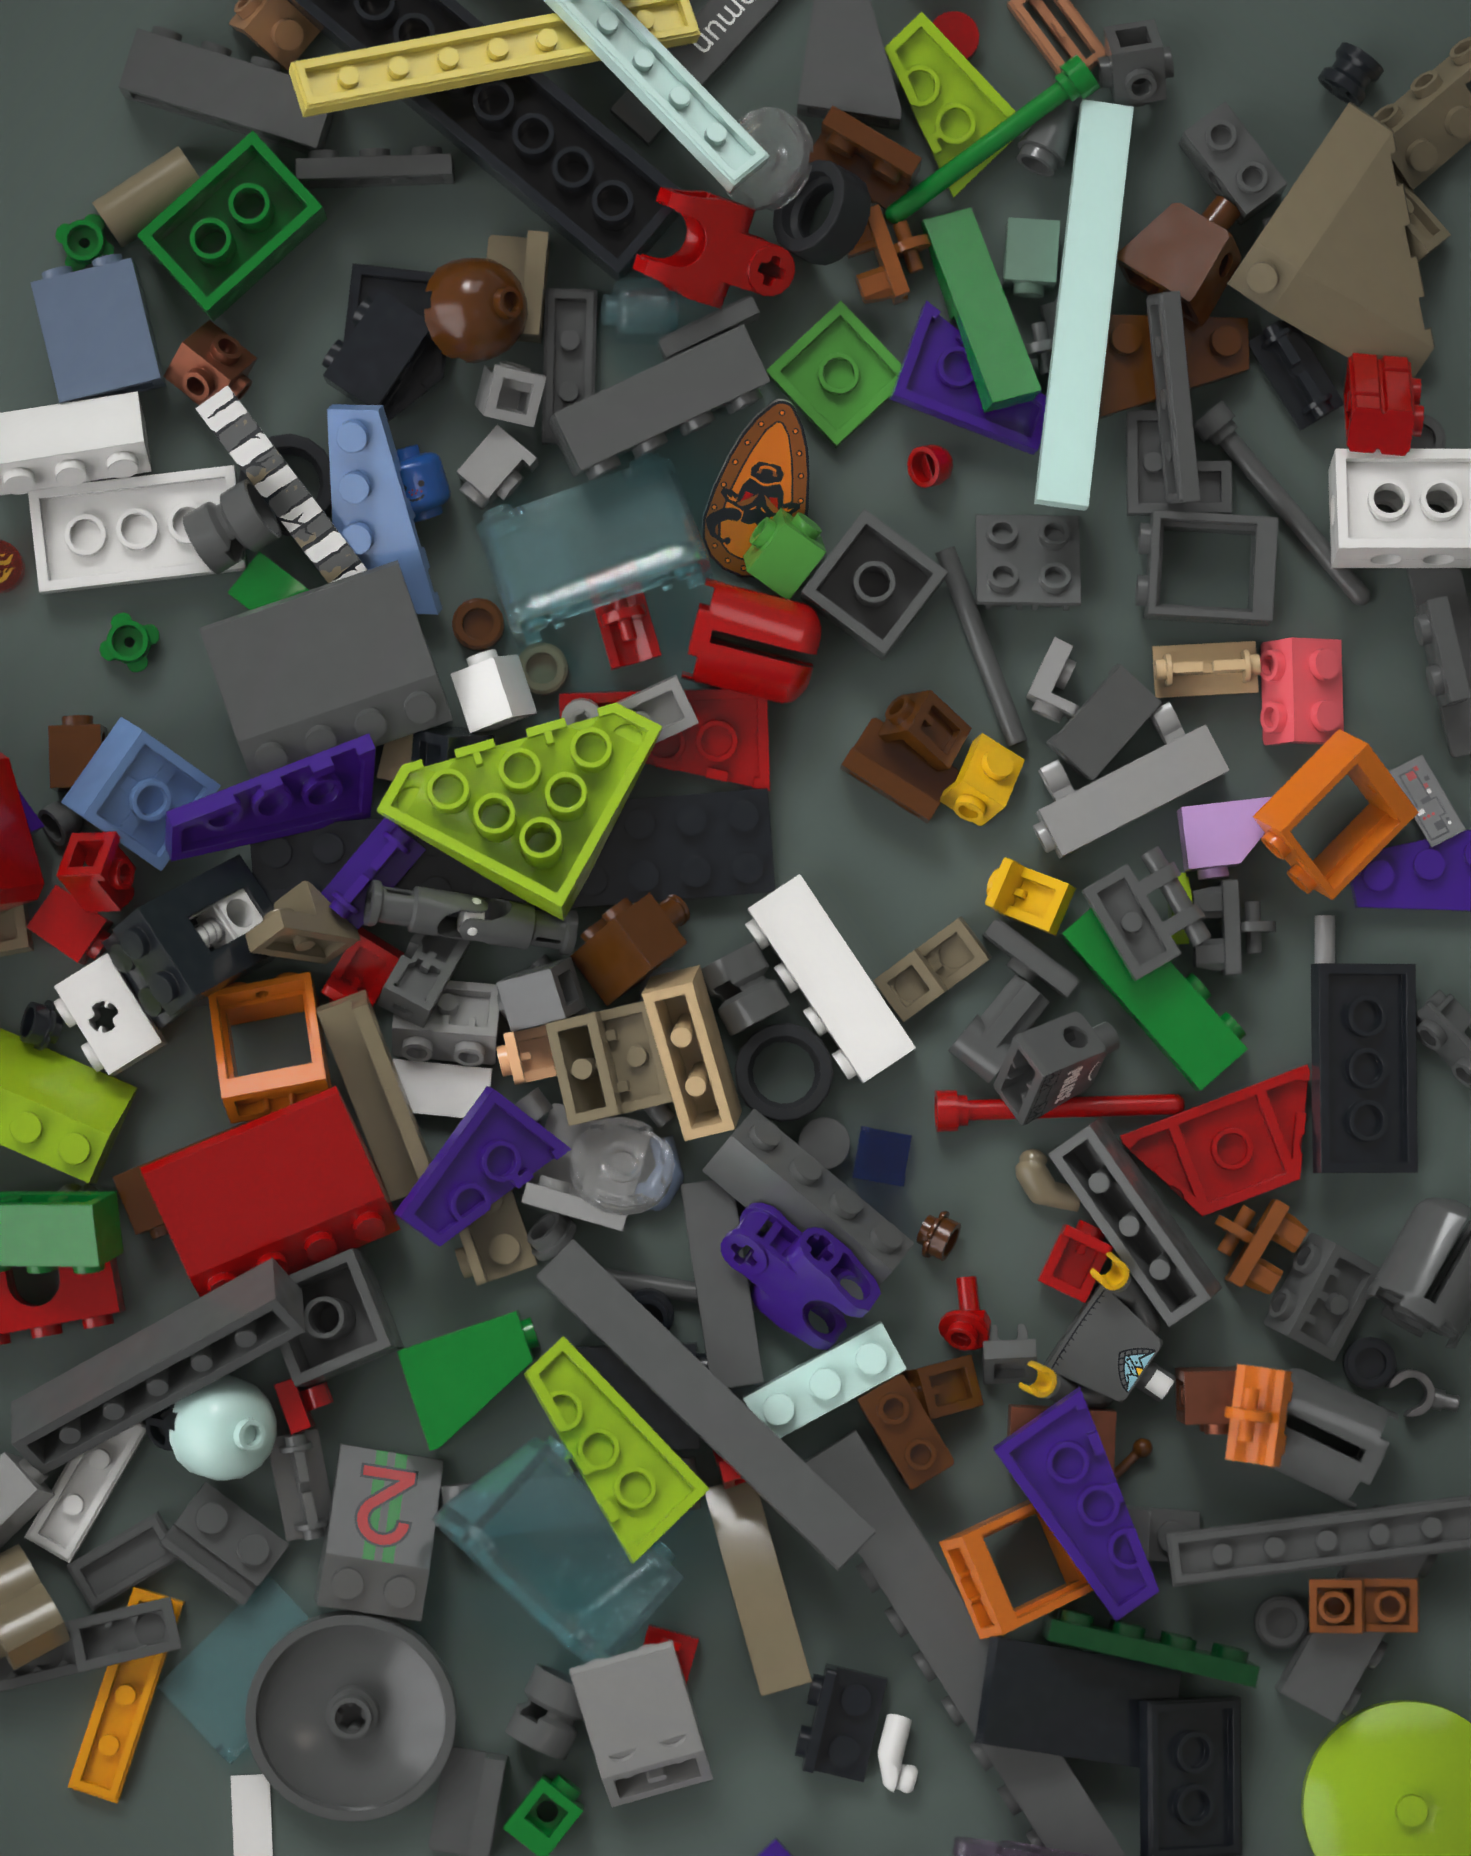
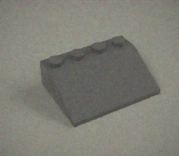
[199,560,453,779]

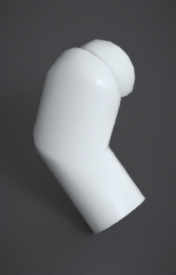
[878,1714,918,1793]

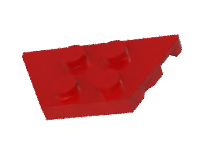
[1119,1064,1310,1216]

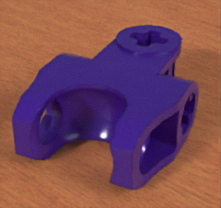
[720,1202,881,1351]

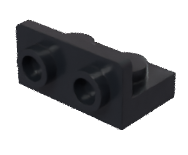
[795,1663,888,1782]

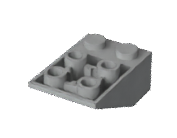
[569,1640,713,1807]

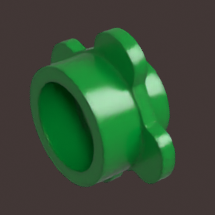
[55,214,115,272]
[99,612,160,672]

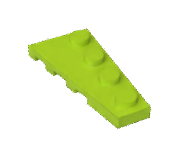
[524,1336,709,1564]

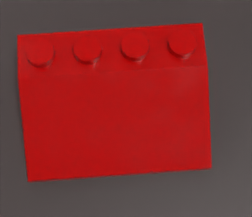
[140,1086,401,1297]

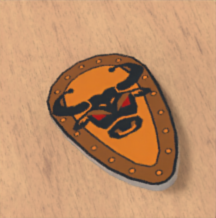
[702,399,810,577]

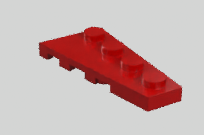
[559,688,770,791]

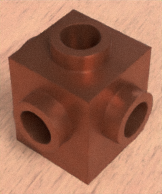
[163,320,257,405]

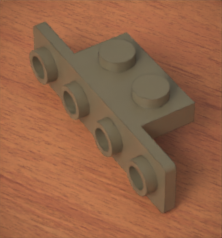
[1373,37,1471,190]

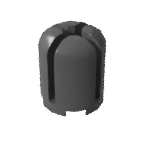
[1364,1197,1471,1348]
[1268,1368,1398,1509]

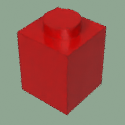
[26,885,114,965]

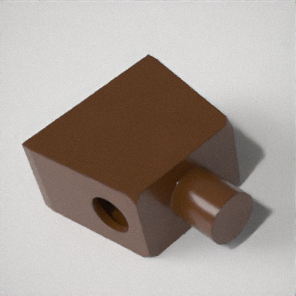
[1116,195,1241,327]

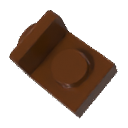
[878,690,972,771]
[895,1354,984,1420]

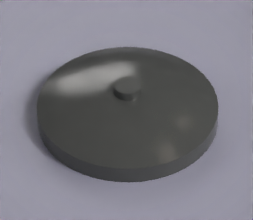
[245,1610,457,1822]

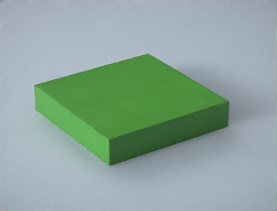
[766,301,902,448]

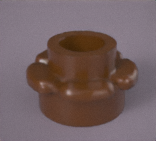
[916,1211,961,1261]

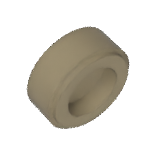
[519,642,568,696]

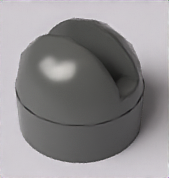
[38,799,84,846]

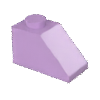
[1177,797,1271,880]

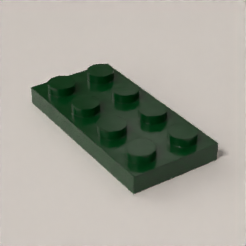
[1041,1607,1260,1688]

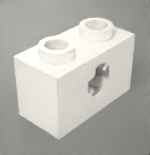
[54,953,168,1076]

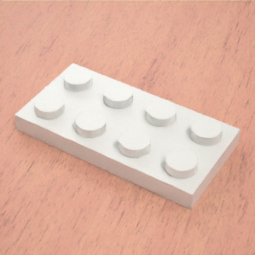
[28,465,247,594]

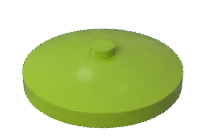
[1301,1700,1471,1856]

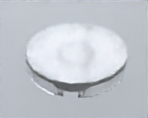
[724,106,813,211]
[569,1117,675,1216]

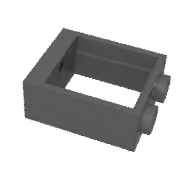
[1135,510,1278,627]

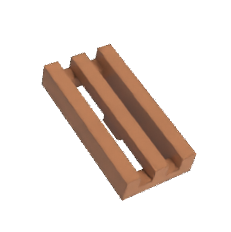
[1007,0,1105,74]

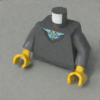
[1019,1252,1176,1409]

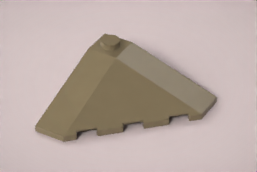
[1227,102,1435,378]

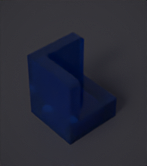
[851,1126,912,1187]

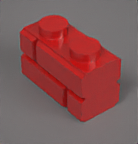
[1343,353,1424,456]

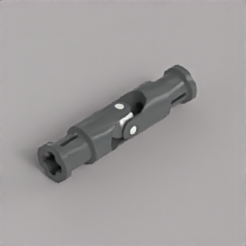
[364,880,578,956]

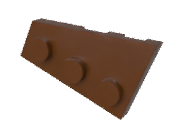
[1098,314,1249,420]

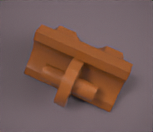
[847,204,931,305]
[1214,1199,1309,1295]

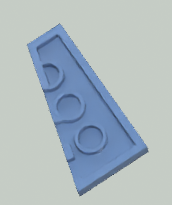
[327,404,442,615]

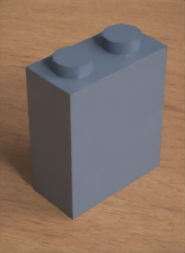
[30,254,166,403]

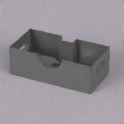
[377,933,471,1028]

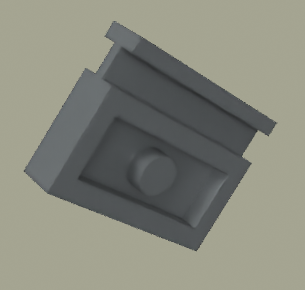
[159,1482,289,1607]

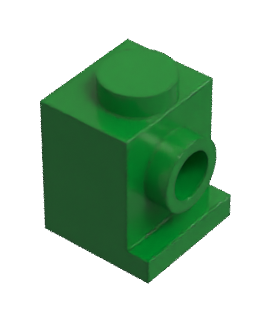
[503,1773,584,1856]

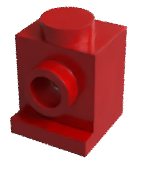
[56,831,136,912]

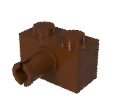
[570,893,690,1006]

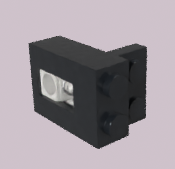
[102,854,276,1030]

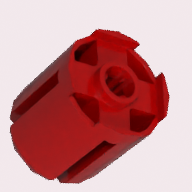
[681,578,822,704]

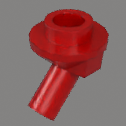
[938,1276,991,1351]

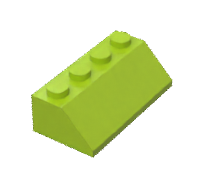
[0,1028,138,1183]

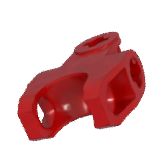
[632,187,795,309]

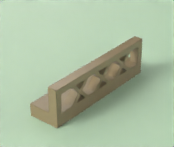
[317,989,432,1202]

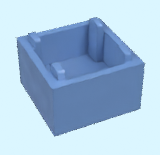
[61,717,221,871]

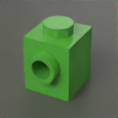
[743,508,826,600]

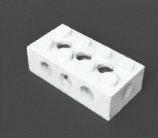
[1328,449,1471,568]

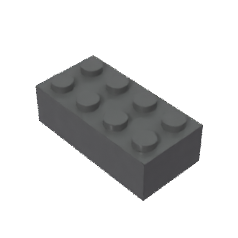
[547,324,770,481]

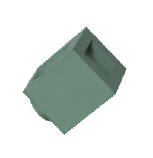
[1002,217,1060,298]

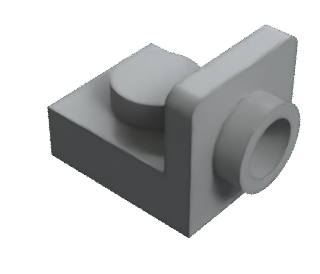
[1025,637,1079,723]

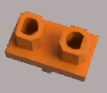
[1224,1364,1293,1467]

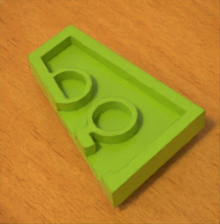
[884,11,1016,198]

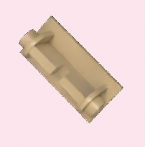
[1152,641,1261,698]

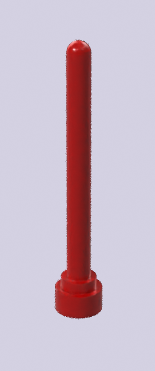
[934,1090,1185,1132]

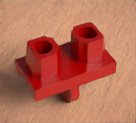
[586,565,662,671]

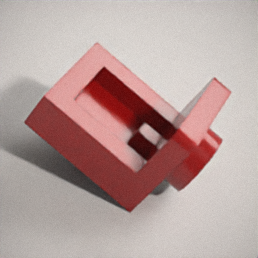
[321,927,404,1007]
[1037,1219,1114,1303]

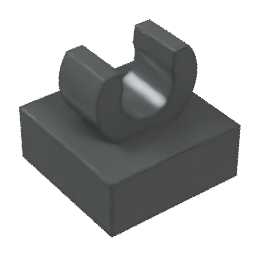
[982,1324,1037,1385]

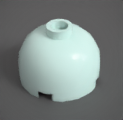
[169,1375,277,1480]

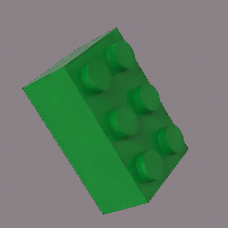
[137,130,328,322]

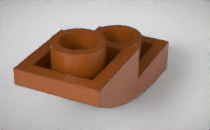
[1309,1578,1420,1634]

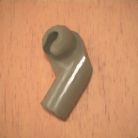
[1015,1149,1081,1212]

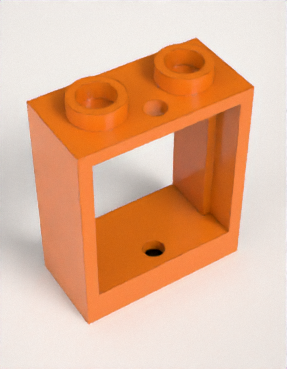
[1253,729,1419,900]
[208,972,332,1124]
[939,1499,1094,1639]

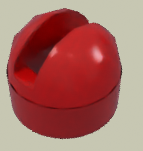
[907,444,953,488]

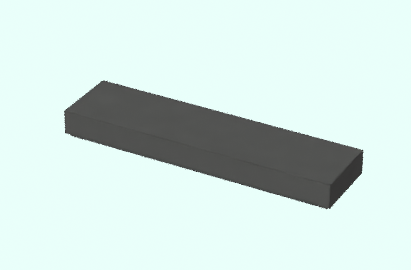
[1146,291,1200,504]
[680,1180,764,1390]

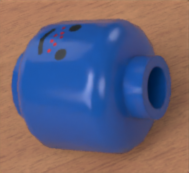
[396,444,451,523]

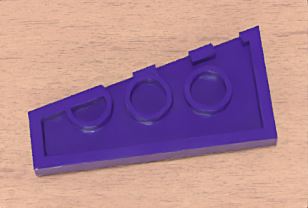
[165,733,376,862]
[1350,830,1471,912]

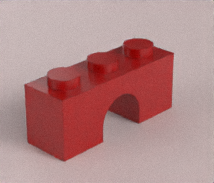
[0,1257,126,1345]

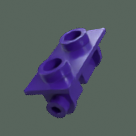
[321,817,426,929]

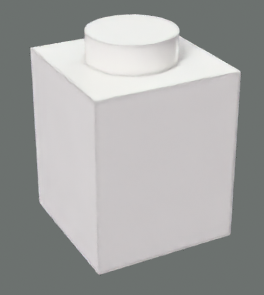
[451,649,537,733]

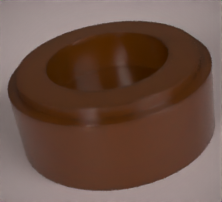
[452,598,505,651]

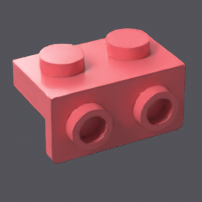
[1260,637,1344,746]

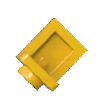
[940,733,1025,826]
[985,857,1076,936]

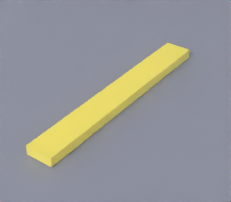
[288,0,701,118]

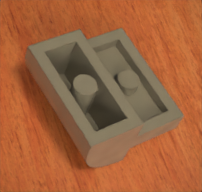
[545,1001,673,1126]

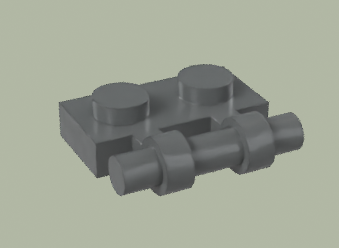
[1082,846,1211,981]

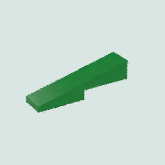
[921,207,1042,413]

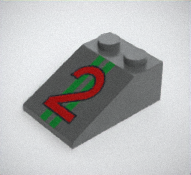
[314,1443,444,1621]

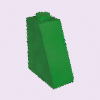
[397,1309,541,1451]

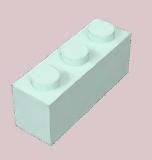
[743,1321,907,1438]

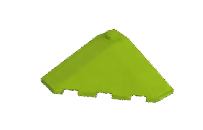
[377,703,663,921]

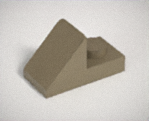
[245,881,360,964]

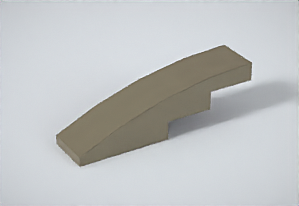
[705,1483,812,1696]

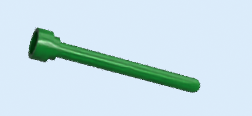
[885,54,1100,224]

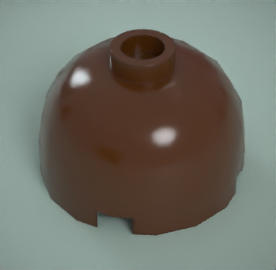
[424,258,528,363]

